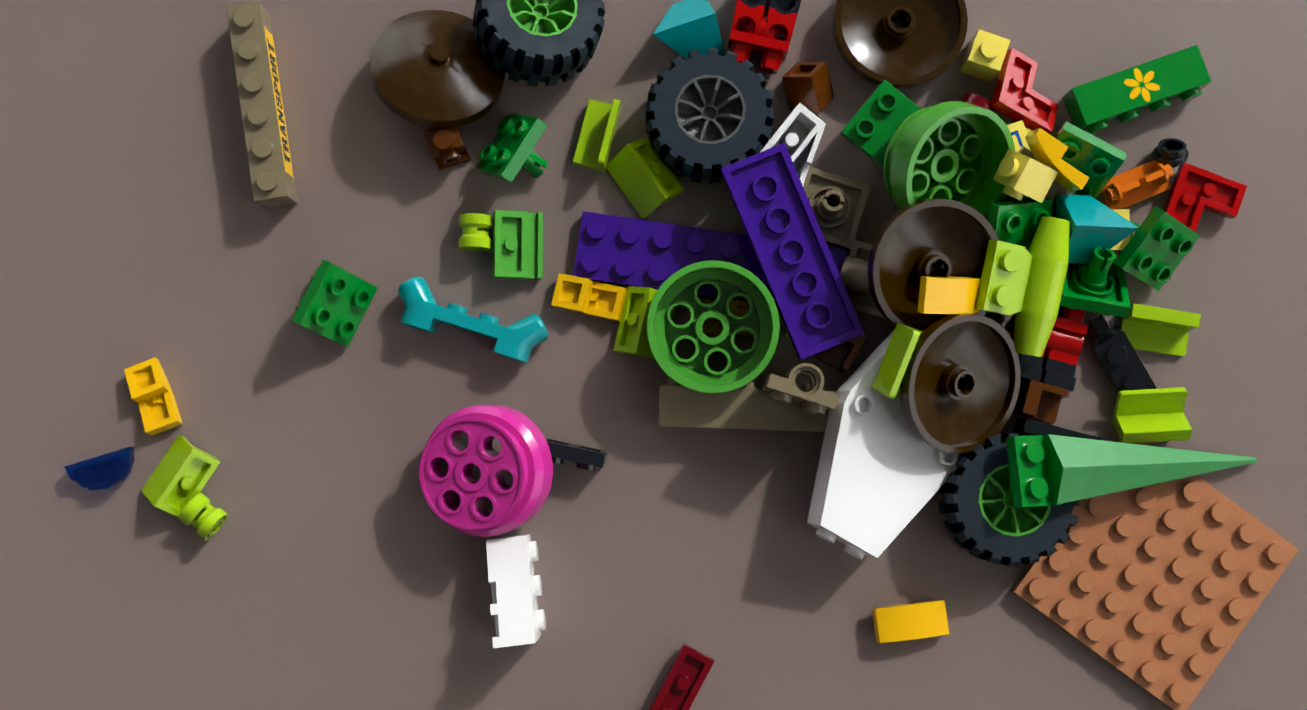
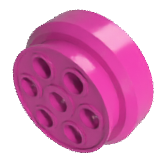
[419,404,553,537]

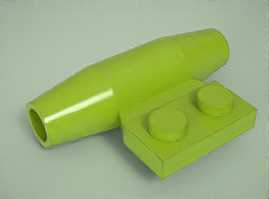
[975,216,1070,357]

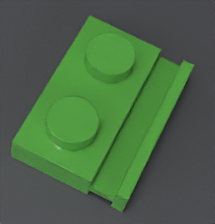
[492,210,543,280]

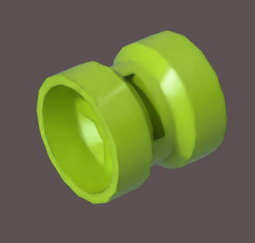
[458,213,493,252]
[178,493,229,541]

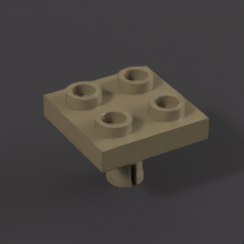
[803,166,872,251]

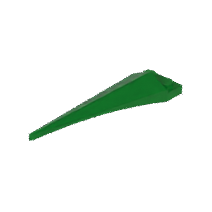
[1006,434,1258,508]

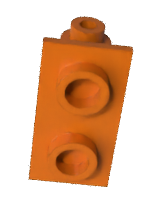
[1101,160,1174,210]

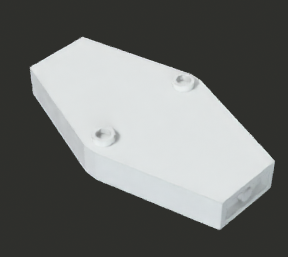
[807,329,963,560]

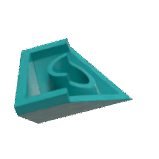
[652,0,725,59]
[1056,194,1139,264]

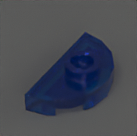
[64,447,135,490]

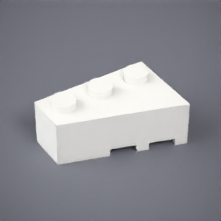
[760,103,826,186]
[486,534,546,648]

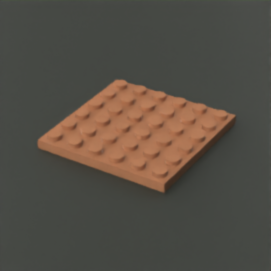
[1011,439,1299,710]

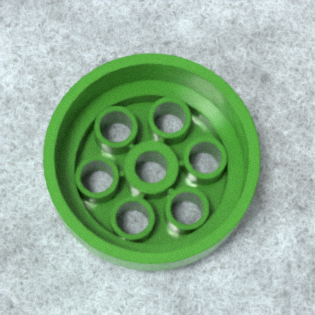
[883,101,1015,220]
[647,260,780,393]

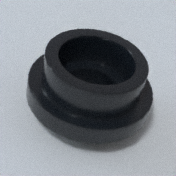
[1153,138,1189,168]

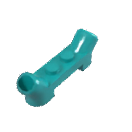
[398,277,549,363]

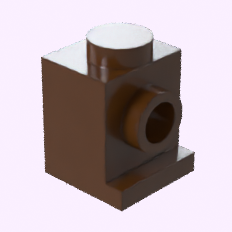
[423,127,471,171]

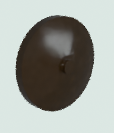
[833,0,968,89]
[370,10,506,129]
[867,199,999,331]
[900,313,1021,453]

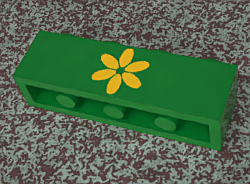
[1063,45,1212,134]

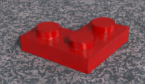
[991,48,1058,134]
[1163,163,1247,232]

